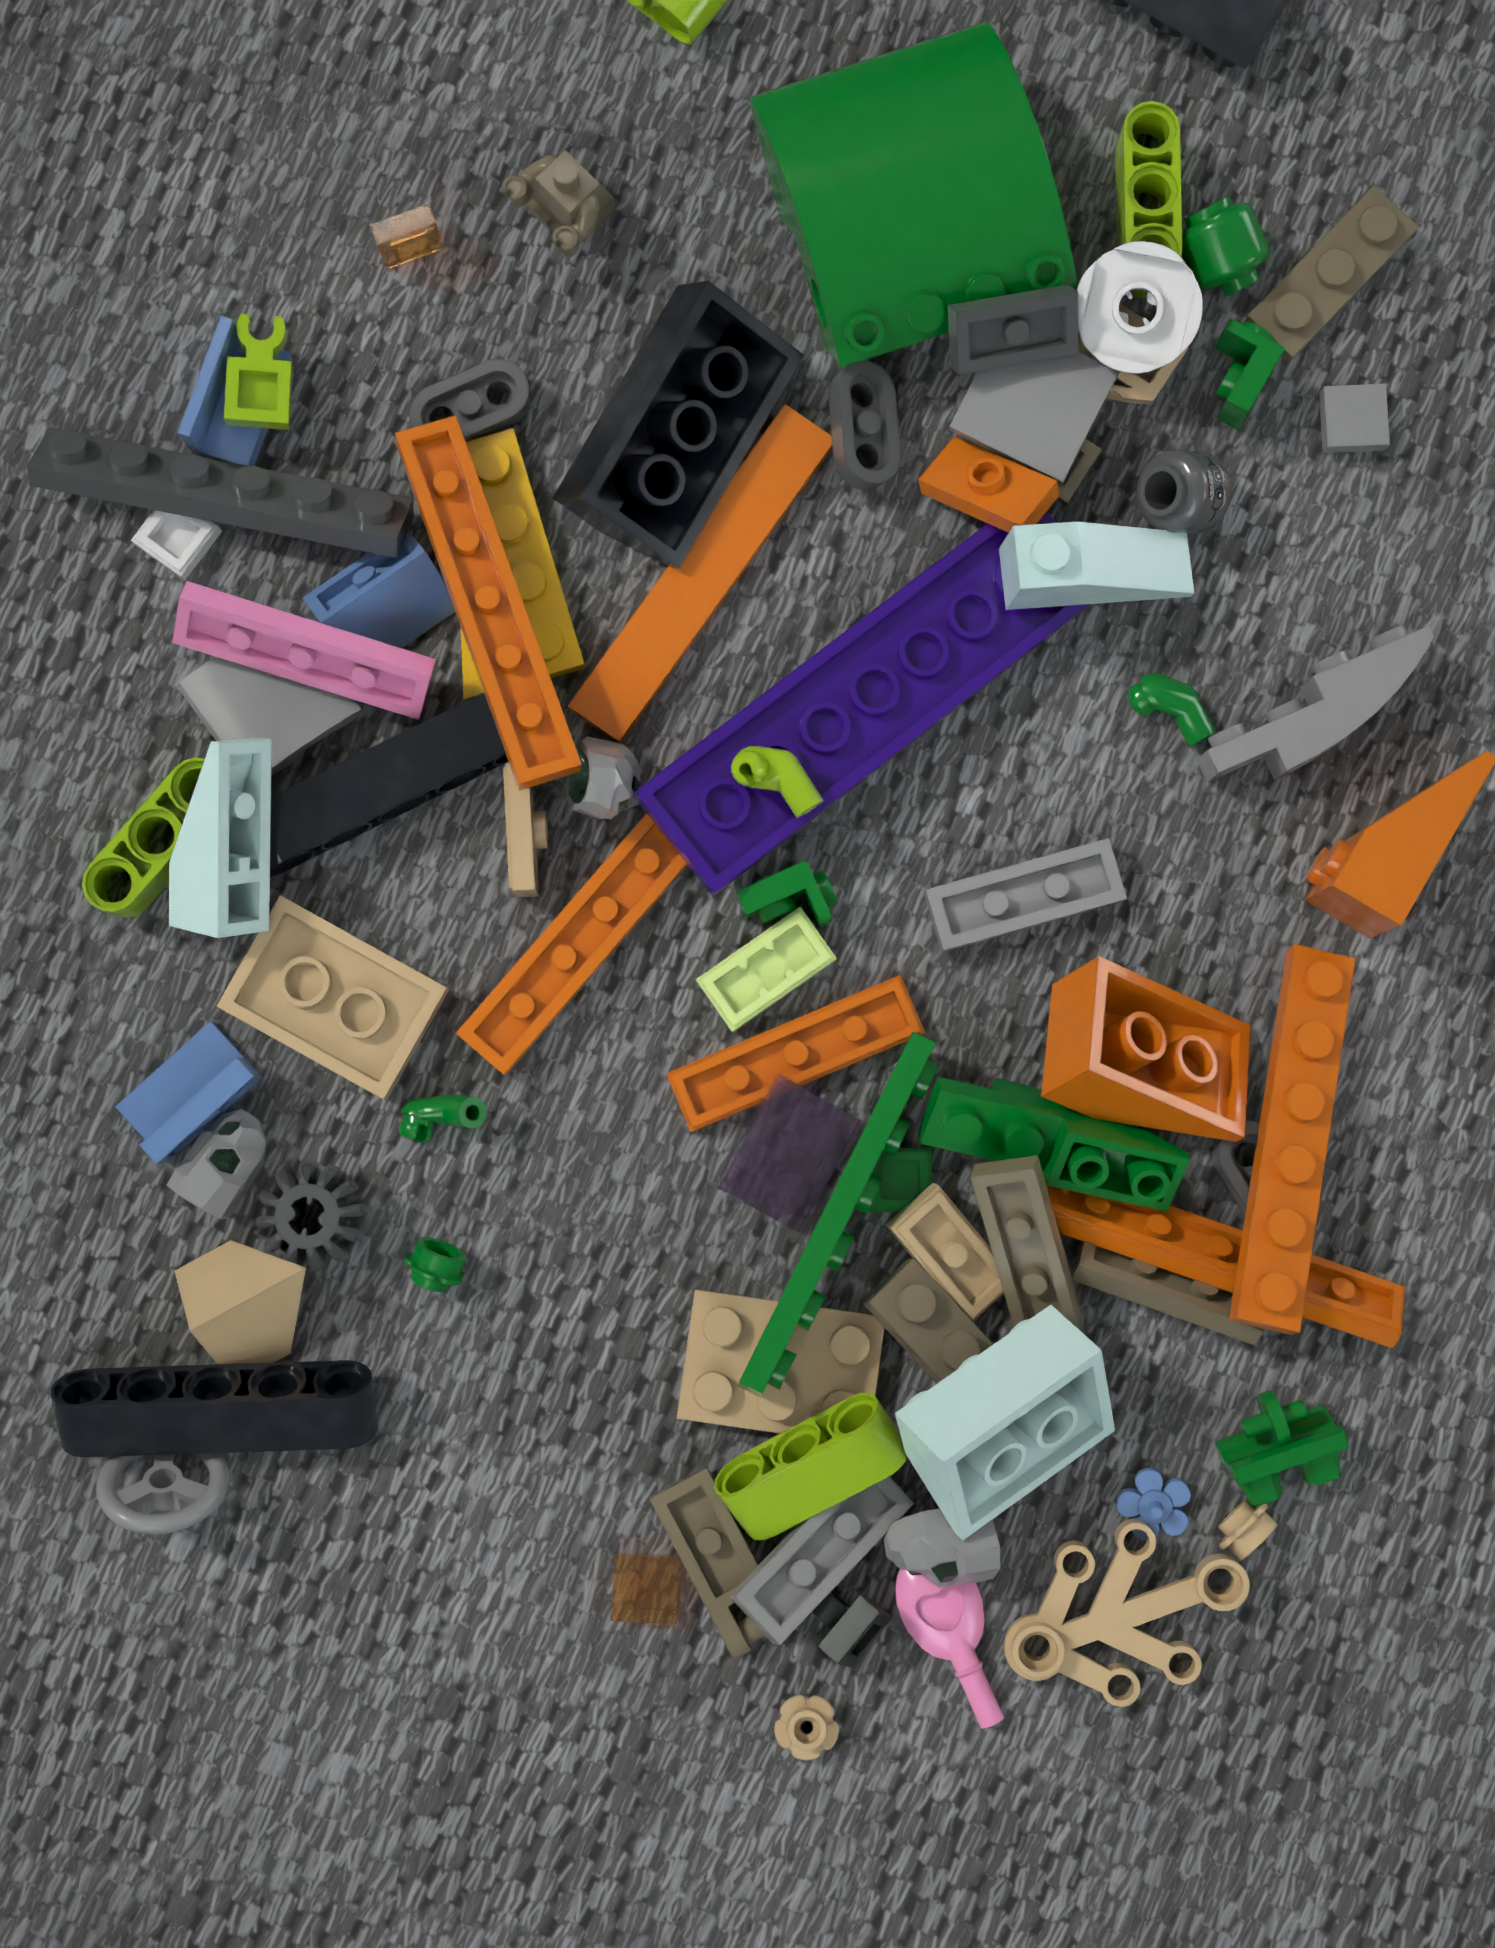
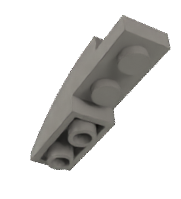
[1197,625,1434,782]

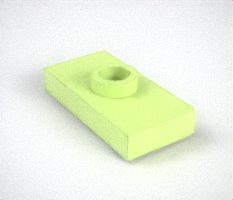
[696,907,837,1033]

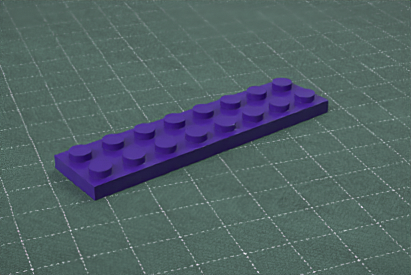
[634,512,1091,896]

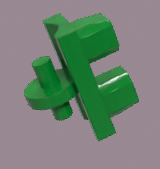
[1215,1390,1349,1506]

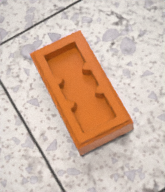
[918,436,1060,533]

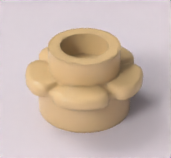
[1217,1500,1278,1560]
[774,1695,839,1761]

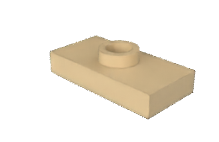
[503,763,548,898]
[885,1183,1004,1321]

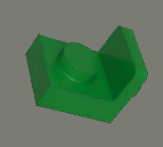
[1215,319,1285,431]
[736,860,838,928]

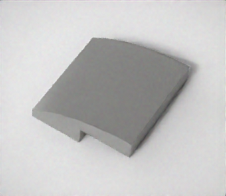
[949,353,1119,485]
[178,609,361,776]

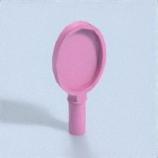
[895,1568,1004,1729]

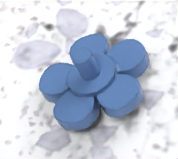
[1117,1468,1191,1541]

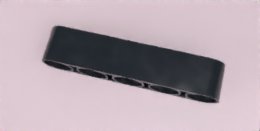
[270,692,509,877]
[51,1360,378,1457]

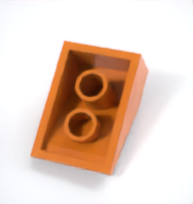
[1305,751,1495,939]
[1041,956,1251,1142]

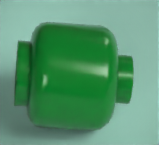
[1182,196,1271,297]

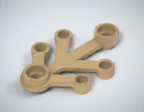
[1004,1518,1250,1707]

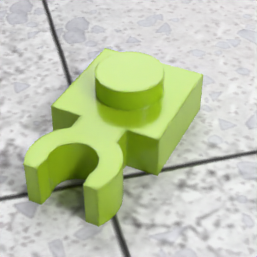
[224,313,293,430]

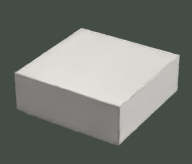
[131,510,222,580]

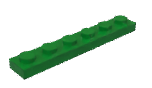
[738,1032,939,1398]

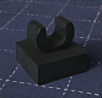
[812,1592,893,1668]

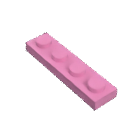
[172,581,436,720]

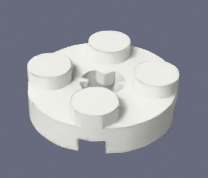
[1077,241,1203,374]

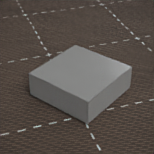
[1319,384,1390,453]

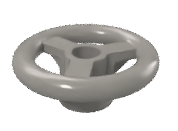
[96,1453,229,1535]

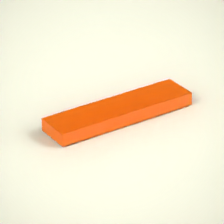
[666,975,925,1133]

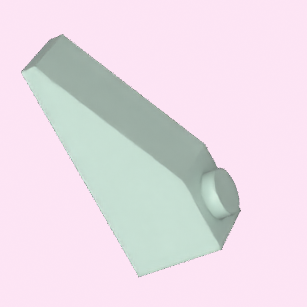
[999,522,1194,610]
[169,738,271,938]

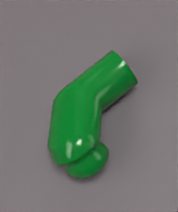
[1128,672,1217,748]
[398,1094,487,1144]

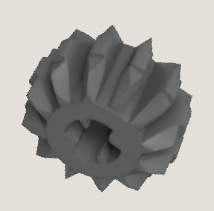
[255,1161,368,1271]

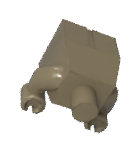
[502,150,615,257]

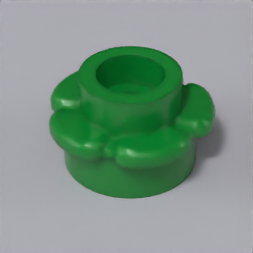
[404,1237,466,1292]

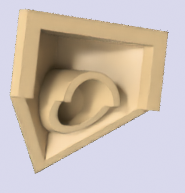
[175,1240,306,1364]

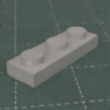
[924,838,1127,953]
[729,1476,914,1645]

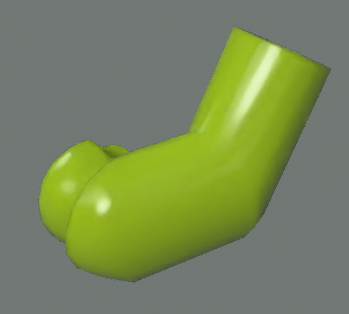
[731,746,824,818]

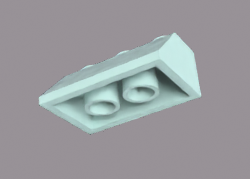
[895,1305,1115,1541]

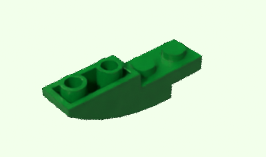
[918,1077,1190,1212]

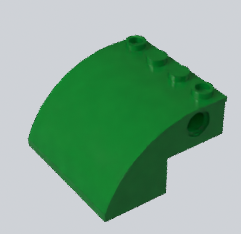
[748,21,1078,368]

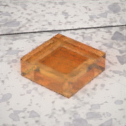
[370,203,443,268]
[611,1552,680,1624]

